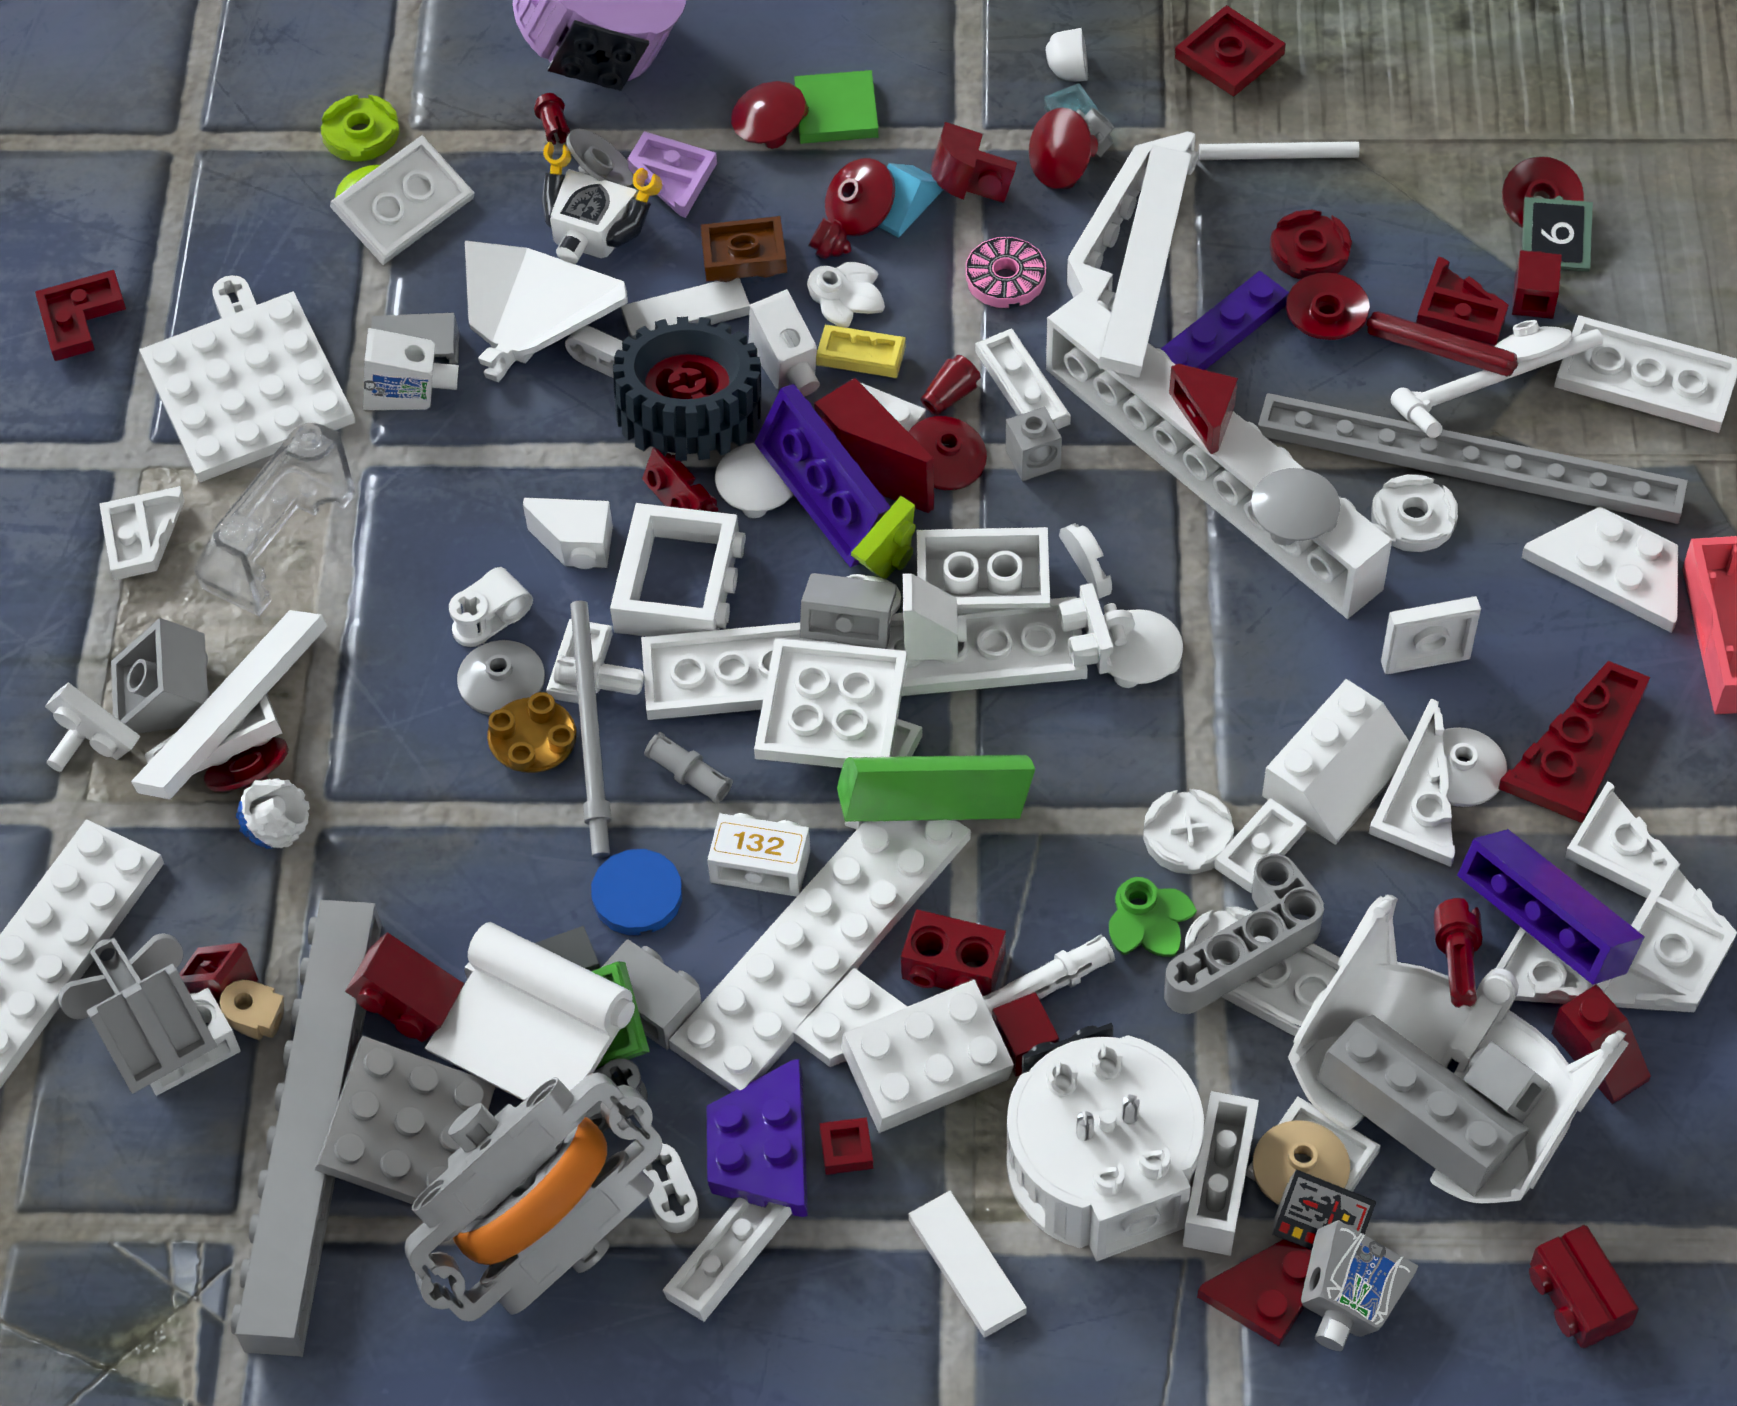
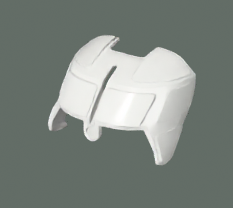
[1288,895,1629,1203]

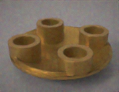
[487,692,576,773]

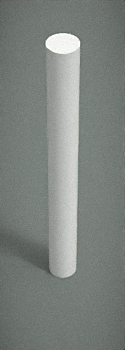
[1199,142,1359,160]

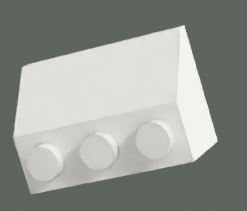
[917,527,1050,609]
[1262,679,1410,845]

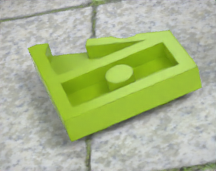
[851,496,916,579]

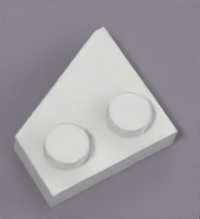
[100,486,184,580]

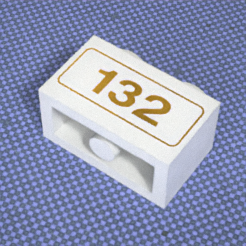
[707,813,811,897]

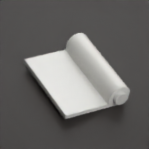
[425,922,635,1101]

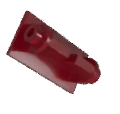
[642,447,718,512]

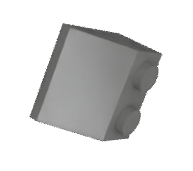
[111,618,210,734]

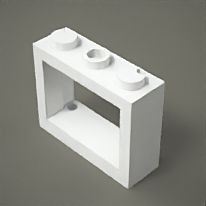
[610,503,746,637]

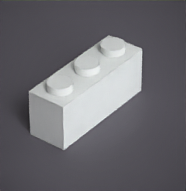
[1183,1091,1259,1256]

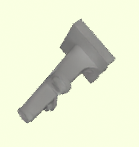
[58,933,218,1094]

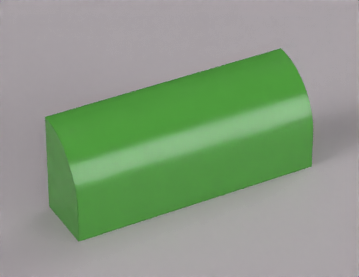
[837,755,1035,822]

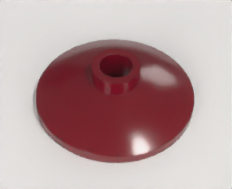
[1502,157,1584,228]
[825,158,895,236]
[1286,273,1370,340]
[909,416,987,490]
[204,737,289,791]

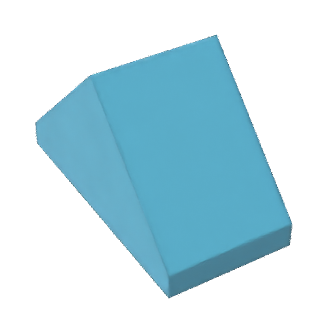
[878,163,943,238]

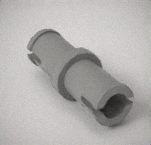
[644,732,733,804]

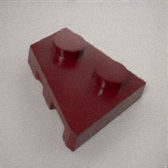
[1197,1239,1312,1346]

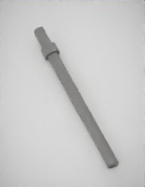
[570,601,611,858]

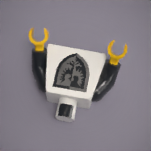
[542,142,663,264]

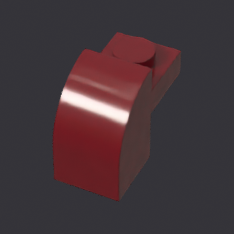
[931,122,1017,203]

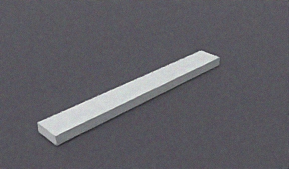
[1098,145,1191,377]

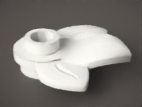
[807,262,885,328]

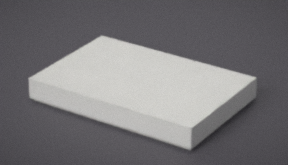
[330,135,475,265]

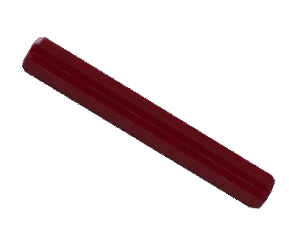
[1366,311,1518,377]

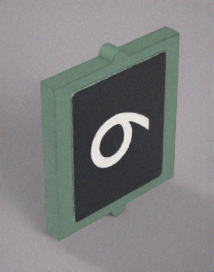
[1522,196,1593,272]

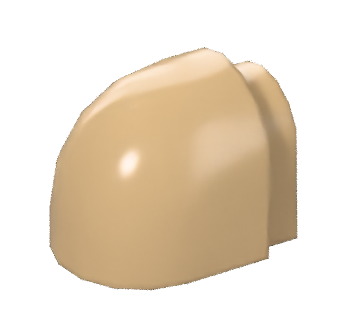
[220,980,284,1040]

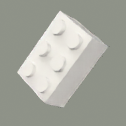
[841,979,1014,1133]

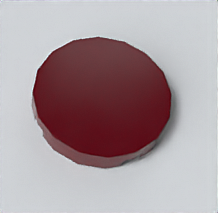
[1269,209,1352,279]

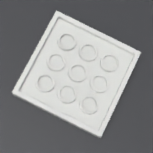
[139,291,356,483]

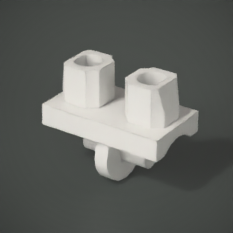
[1058,583,1135,674]

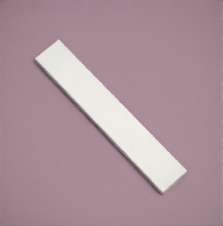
[131,610,327,799]

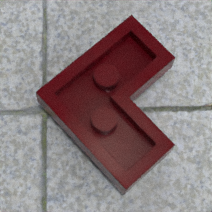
[35,270,126,361]

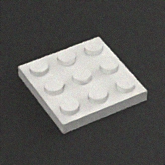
[754,638,907,768]

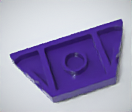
[706,1059,808,1217]

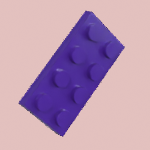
[754,384,891,568]

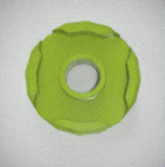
[320,95,400,162]

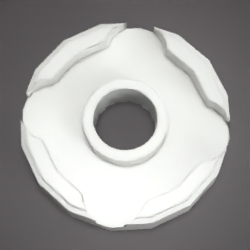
[1371,474,1458,552]

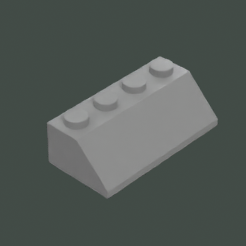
[1316,1015,1530,1197]

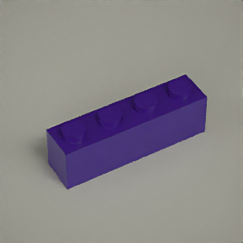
[1457,829,1645,985]

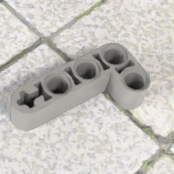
[1164,853,1324,1014]

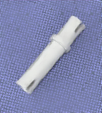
[982,934,1115,1016]

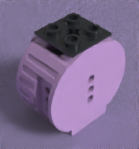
[513,0,686,91]

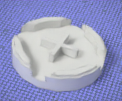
[1143,789,1234,874]

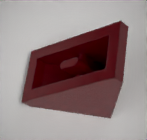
[1169,364,1238,454]
[179,943,258,1009]

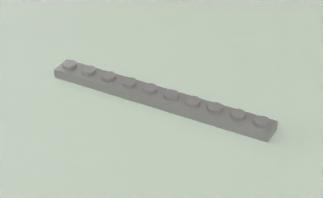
[1258,393,1688,524]

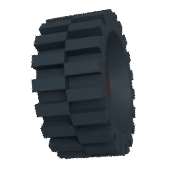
[613,316,761,461]

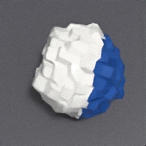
[236,778,310,849]

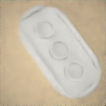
[1184,907,1340,1036]

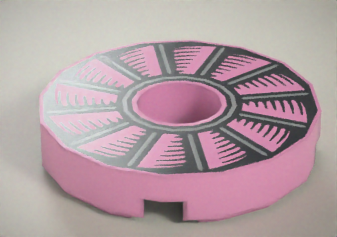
[966,237,1046,308]

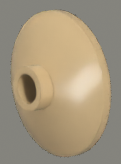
[1253,1120,1350,1205]

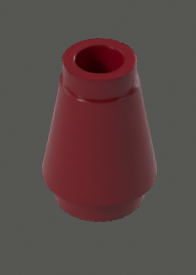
[920,355,981,416]

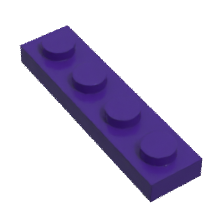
[1161,271,1289,370]

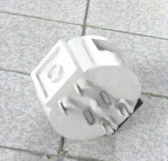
[1007,1023,1204,1262]

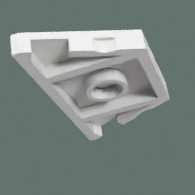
[1521,507,1678,633]

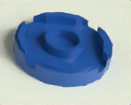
[591,849,682,936]

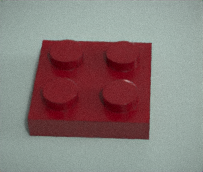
[1175,5,1286,97]

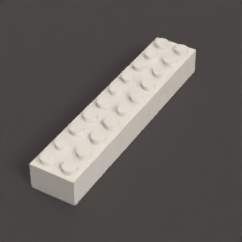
[1046,290,1392,619]

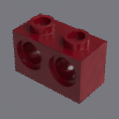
[901,909,1006,996]

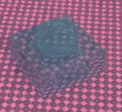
[1044,83,1098,115]

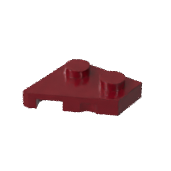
[1416,257,1509,345]

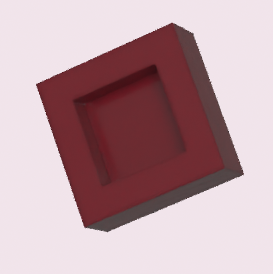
[819,1117,874,1175]

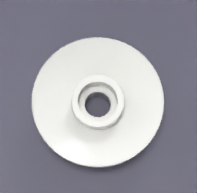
[1495,320,1572,362]
[1443,727,1507,807]

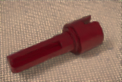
[1434,898,1483,1008]

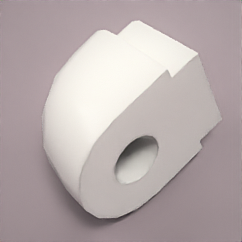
[1046,28,1088,81]

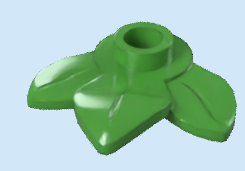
[1109,877,1197,957]

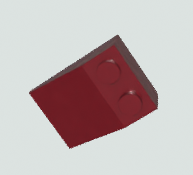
[814,378,934,513]

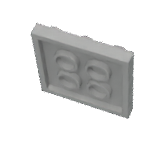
[315,1035,496,1204]

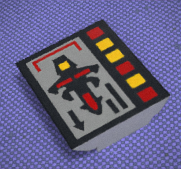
[1272,1169,1377,1250]

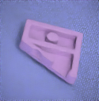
[627,131,717,218]

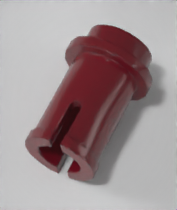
[534,93,571,145]

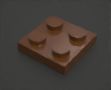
[700,216,788,282]

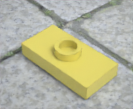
[816,324,906,378]

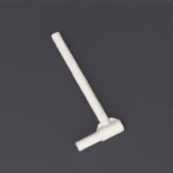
[1391,329,1603,438]

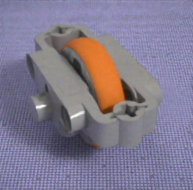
[405,1072,663,1321]

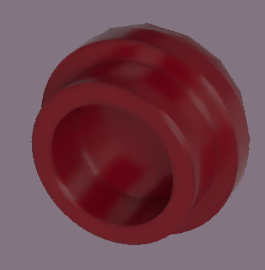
[808,218,851,259]

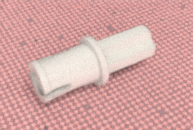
[554,655,644,695]

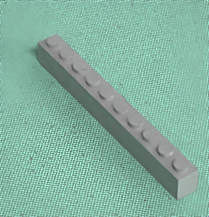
[231,900,382,1357]

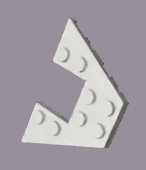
[1495,781,1737,1012]

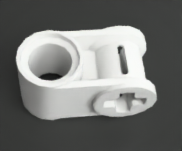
[449,567,533,647]

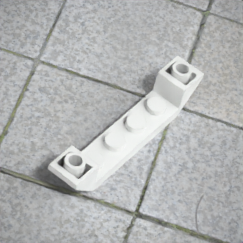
[1067,131,1198,311]

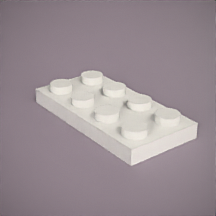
[1554,315,1737,433]

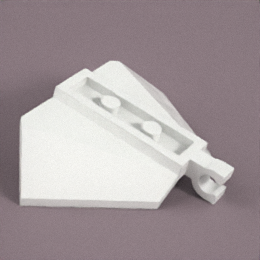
[465,241,628,383]

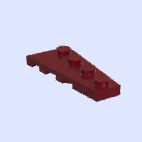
[1498,661,1650,823]

